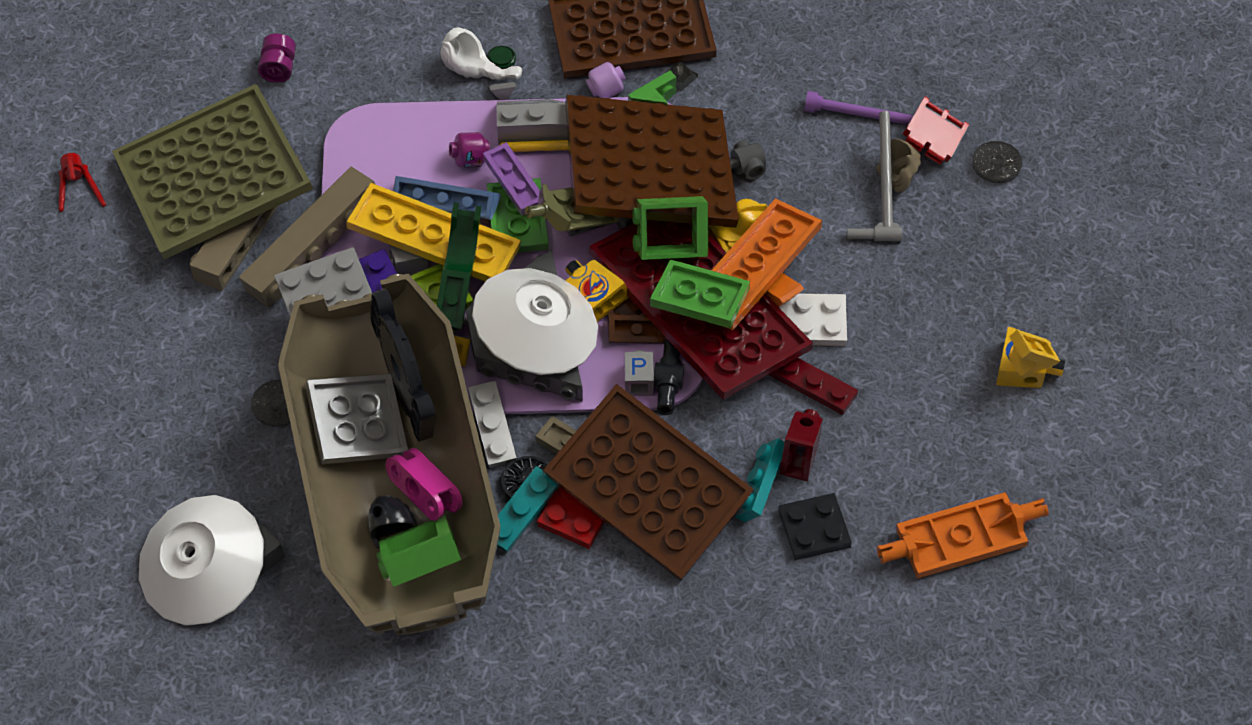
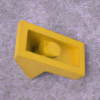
[1009,329,1060,376]

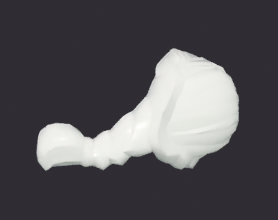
[440,27,522,80]

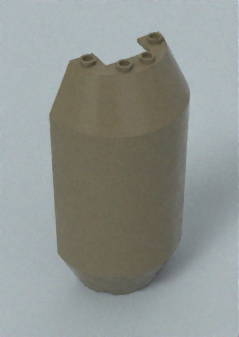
[278,274,501,635]

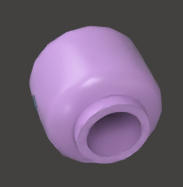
[586,62,626,98]

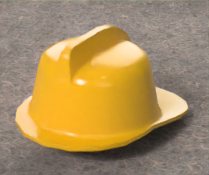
[709,198,768,242]

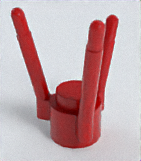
[58,153,106,212]

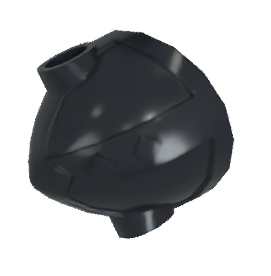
[367,495,419,549]

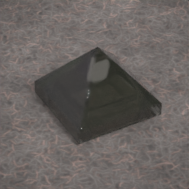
[664,61,698,91]

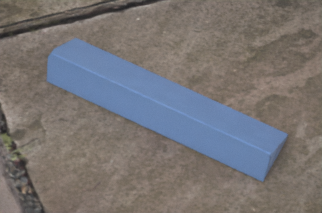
[393,176,501,220]

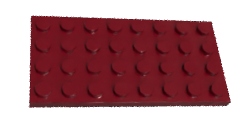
[589,220,813,400]

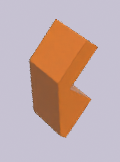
[765,273,804,307]

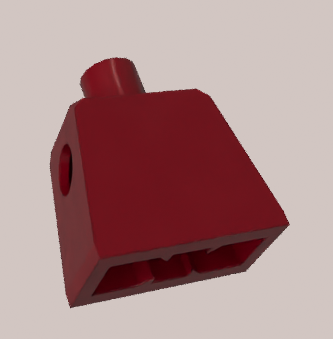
[780,409,823,482]

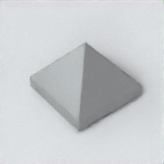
[488,82,516,100]

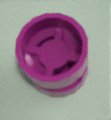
[258,33,296,82]

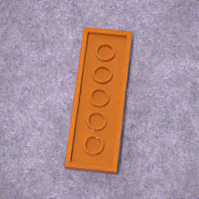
[711,198,822,330]

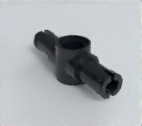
[654,338,684,415]

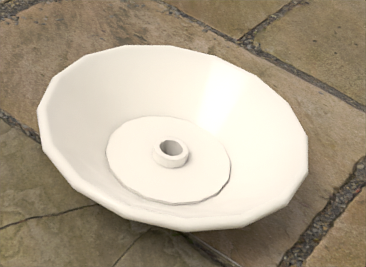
[472,268,598,375]
[139,495,264,626]

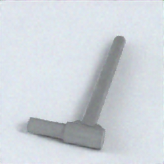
[847,111,902,242]

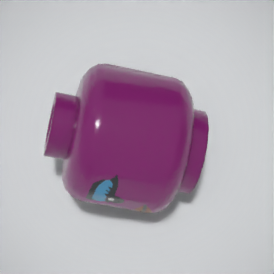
[449,132,490,167]

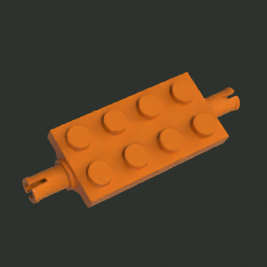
[876,492,1049,579]

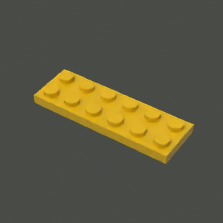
[347,183,521,282]

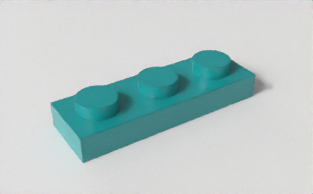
[736,438,784,522]
[497,466,560,553]

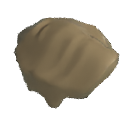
[877,138,921,192]

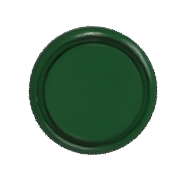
[486,46,516,69]

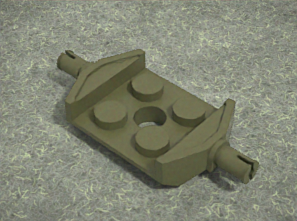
[525,184,620,231]

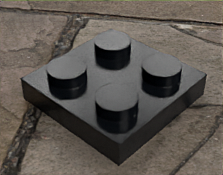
[778,493,852,560]

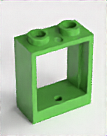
[632,196,708,260]
[376,515,461,587]

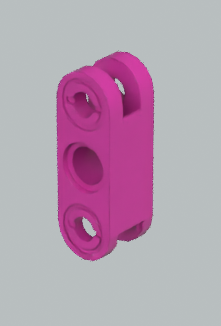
[386,448,463,521]

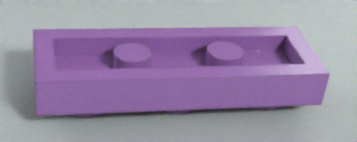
[483,142,540,216]

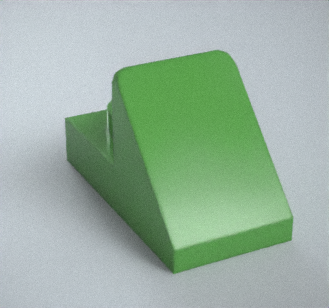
[628,71,676,106]

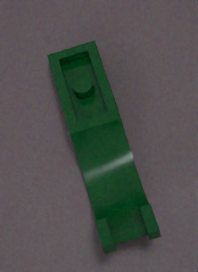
[437,202,482,331]

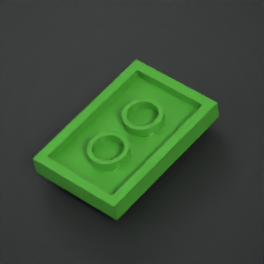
[487,178,549,253]
[650,259,750,329]

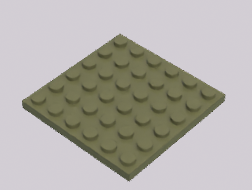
[112,84,313,260]

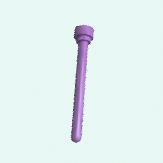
[804,91,913,125]

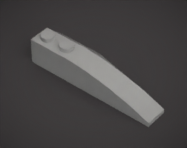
[496,99,568,145]

